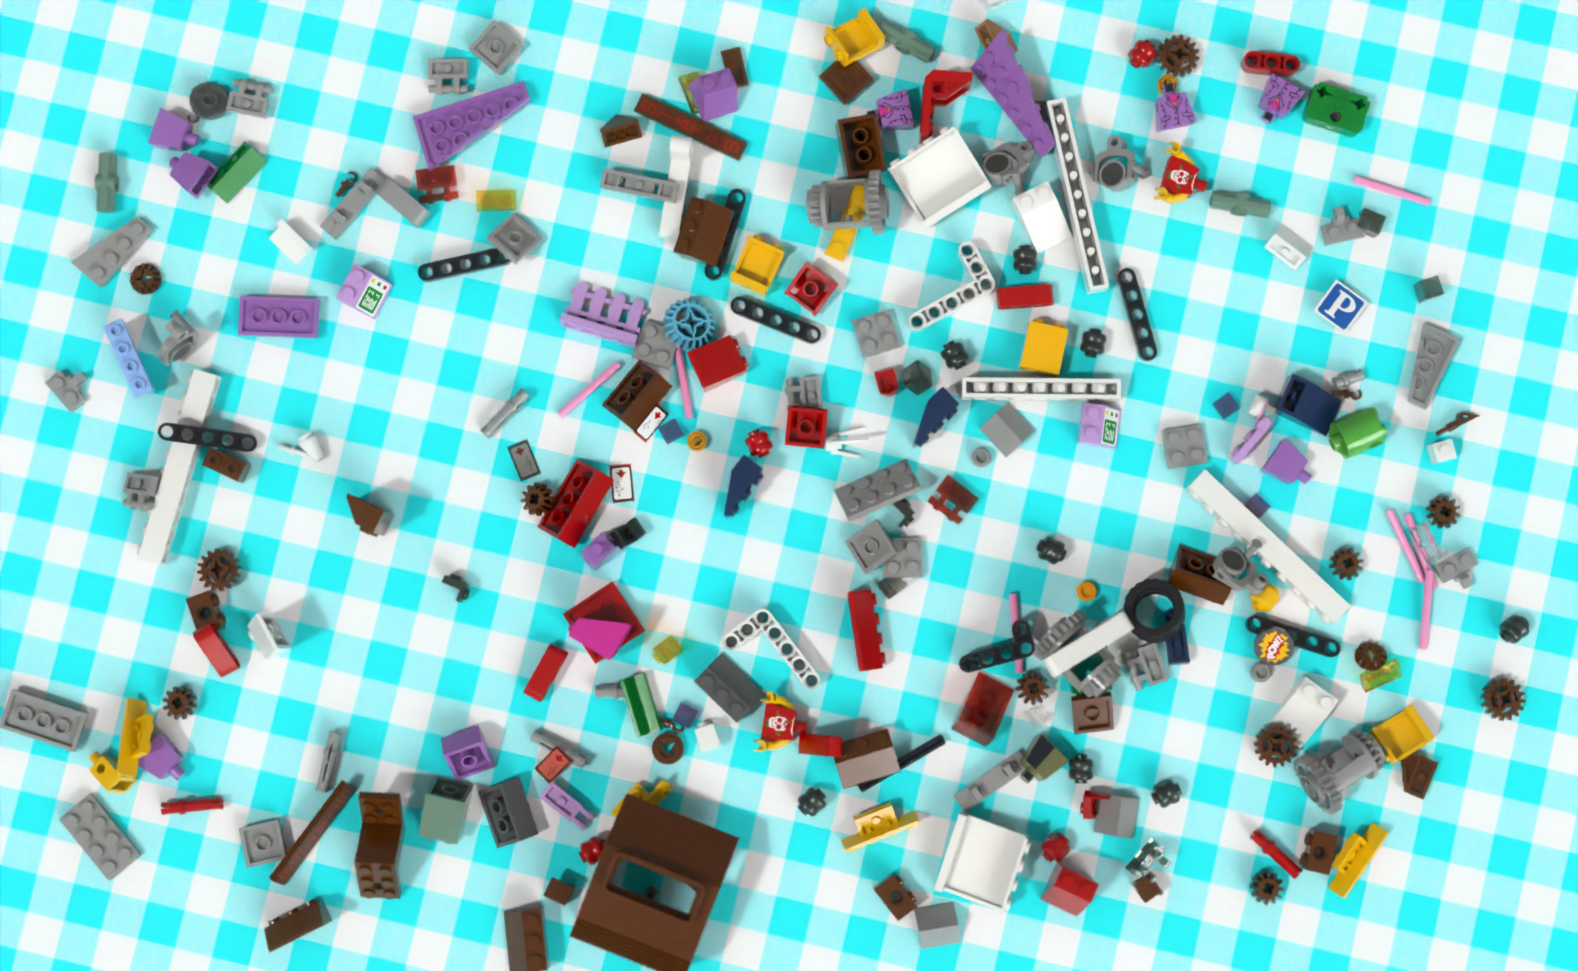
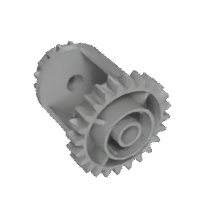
[806,170,889,235]
[1033,610,1121,699]
[1293,732,1385,815]

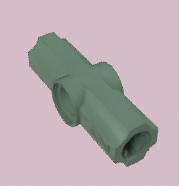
[880,20,936,63]
[95,152,119,213]
[1209,191,1271,218]

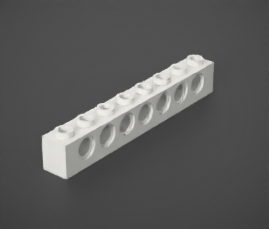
[960,377,1121,401]

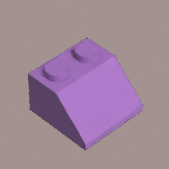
[688,68,738,122]
[441,725,494,780]

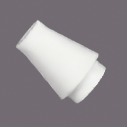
[298,432,324,462]

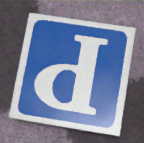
[1313,279,1368,334]

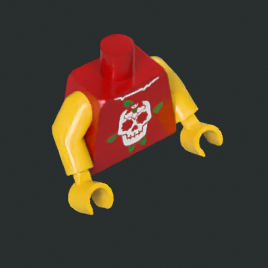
[1154,142,1207,204]
[753,690,807,752]

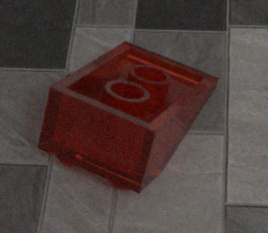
[951,672,1014,747]

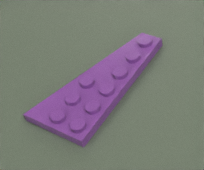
[970,30,1056,157]
[412,81,530,171]

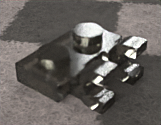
[1125,838,1171,883]

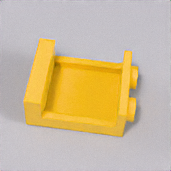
[823,8,885,67]
[729,235,785,297]
[1018,319,1069,377]
[1369,704,1435,766]

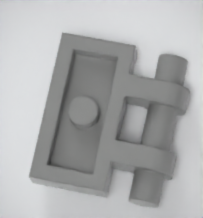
[428,58,468,95]
[226,79,273,119]
[785,376,822,411]
[122,472,159,511]
[1123,643,1169,691]

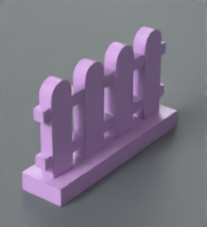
[560,282,647,348]

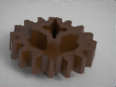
[1156,35,1200,78]
[197,548,242,591]
[1480,678,1526,721]
[1253,723,1298,768]

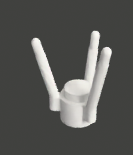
[825,426,869,458]

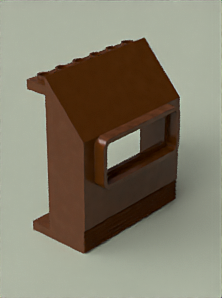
[569,793,739,971]

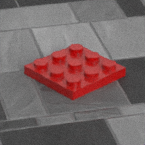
[563,581,645,664]

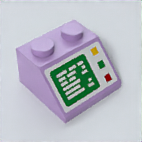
[336,264,393,320]
[1077,403,1121,449]

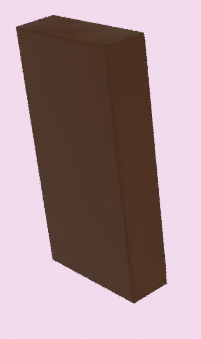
[721,47,749,88]

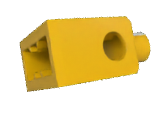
[89,751,137,794]

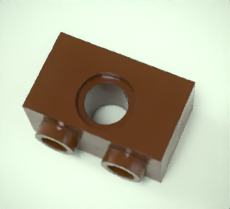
[202,447,251,483]
[186,591,226,631]
[1300,829,1338,875]
[873,873,917,921]

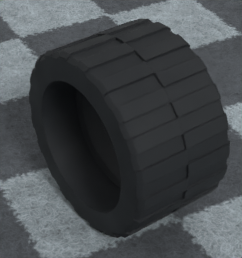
[1123,578,1186,644]

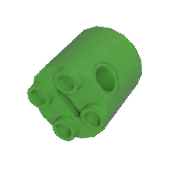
[1328,407,1388,459]

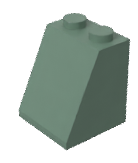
[418,776,474,845]

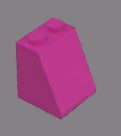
[568,618,633,660]

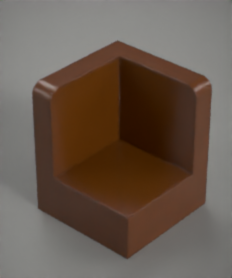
[1131,872,1164,903]
[543,877,575,906]

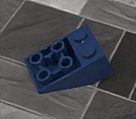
[1274,374,1342,437]
[912,387,959,448]
[724,455,764,519]

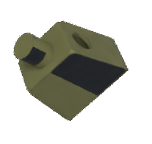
[1020,734,1069,784]

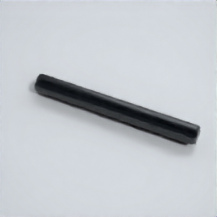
[857,735,946,792]

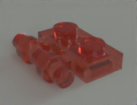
[415,165,459,205]
[927,475,979,525]

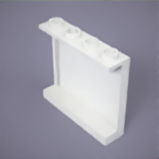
[887,125,992,229]
[934,811,1031,915]

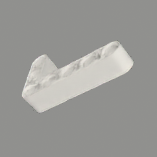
[659,135,694,240]
[907,241,995,332]
[722,609,820,690]
[1042,611,1134,678]

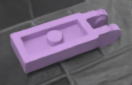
[1229,417,1272,465]
[540,781,595,830]

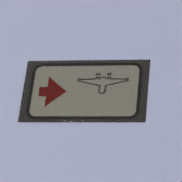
[507,439,541,481]

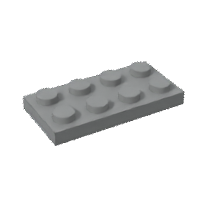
[834,459,922,522]
[0,689,89,752]
[59,793,142,881]

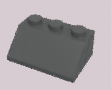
[694,653,765,723]
[478,777,538,848]

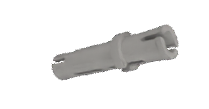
[480,388,530,439]
[530,729,588,769]
[315,731,342,793]

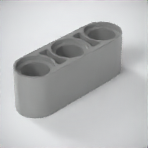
[375,177,431,228]

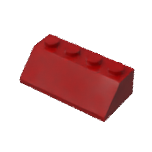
[537,459,614,548]
[847,589,886,672]

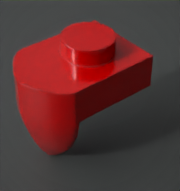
[874,367,899,397]
[1080,790,1109,819]

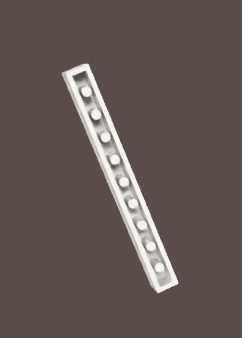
[1044,97,1109,295]
[137,369,222,566]
[1186,469,1351,624]

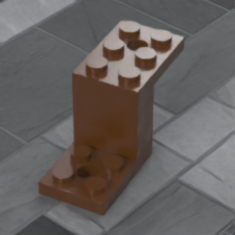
[354,792,405,899]

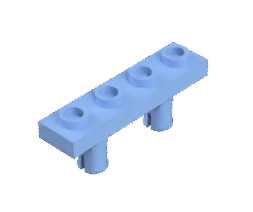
[103,318,155,399]

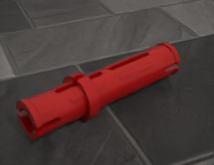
[161,796,224,815]
[1249,829,1302,879]

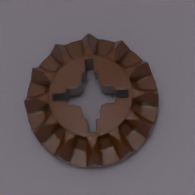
[129,263,162,295]
[1354,641,1387,671]
[652,732,684,765]

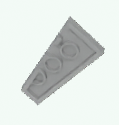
[71,216,154,288]
[1407,323,1461,410]

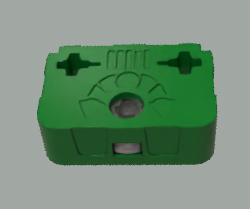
[1302,82,1370,137]

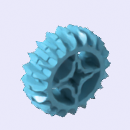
[663,298,715,351]

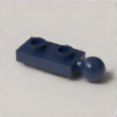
[1165,608,1190,665]

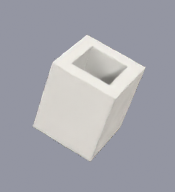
[1426,439,1457,465]
[694,721,721,753]

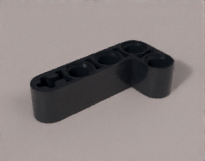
[959,620,1035,673]

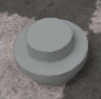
[971,448,991,467]
[1250,663,1271,682]

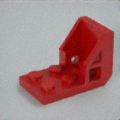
[919,69,973,144]

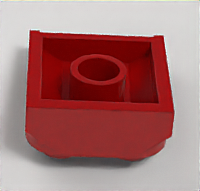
[784,261,839,316]
[784,405,828,449]

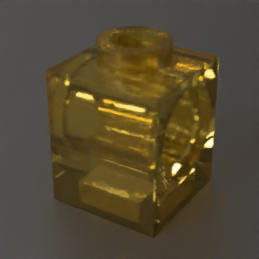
[652,635,684,665]

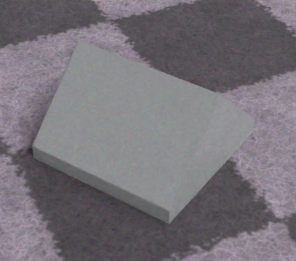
[979,403,1035,457]
[1093,792,1139,838]
[914,902,961,949]

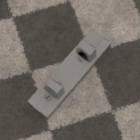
[320,168,385,240]
[599,168,680,204]
[953,750,1025,812]

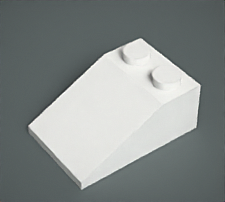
[1010,181,1072,254]
[247,613,291,660]
[1267,677,1339,749]

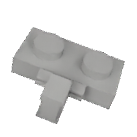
[1320,206,1365,246]
[45,370,88,413]
[1433,547,1478,589]

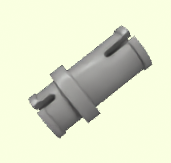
[1332,368,1364,390]
[595,684,625,699]

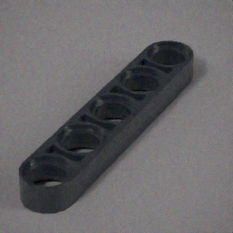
[705,189,746,281]
[418,248,512,282]
[1117,268,1157,362]
[730,297,821,344]
[157,423,257,452]
[1245,615,1341,657]

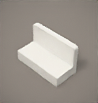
[269,218,313,265]
[1264,224,1312,270]

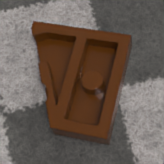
[1401,753,1438,800]

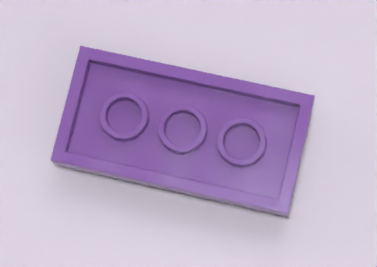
[238,296,320,339]

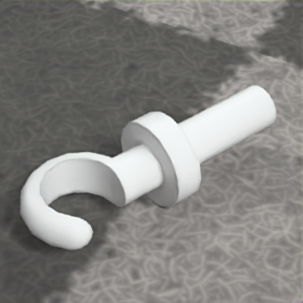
[277,445,307,457]

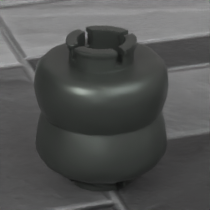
[1013,245,1037,275]
[1080,328,1106,358]
[940,340,969,370]
[1036,536,1067,565]
[1499,615,1530,644]
[1068,754,1093,784]
[1151,779,1182,808]
[797,787,827,817]

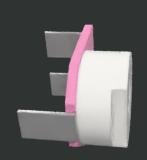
[1248,394,1276,420]

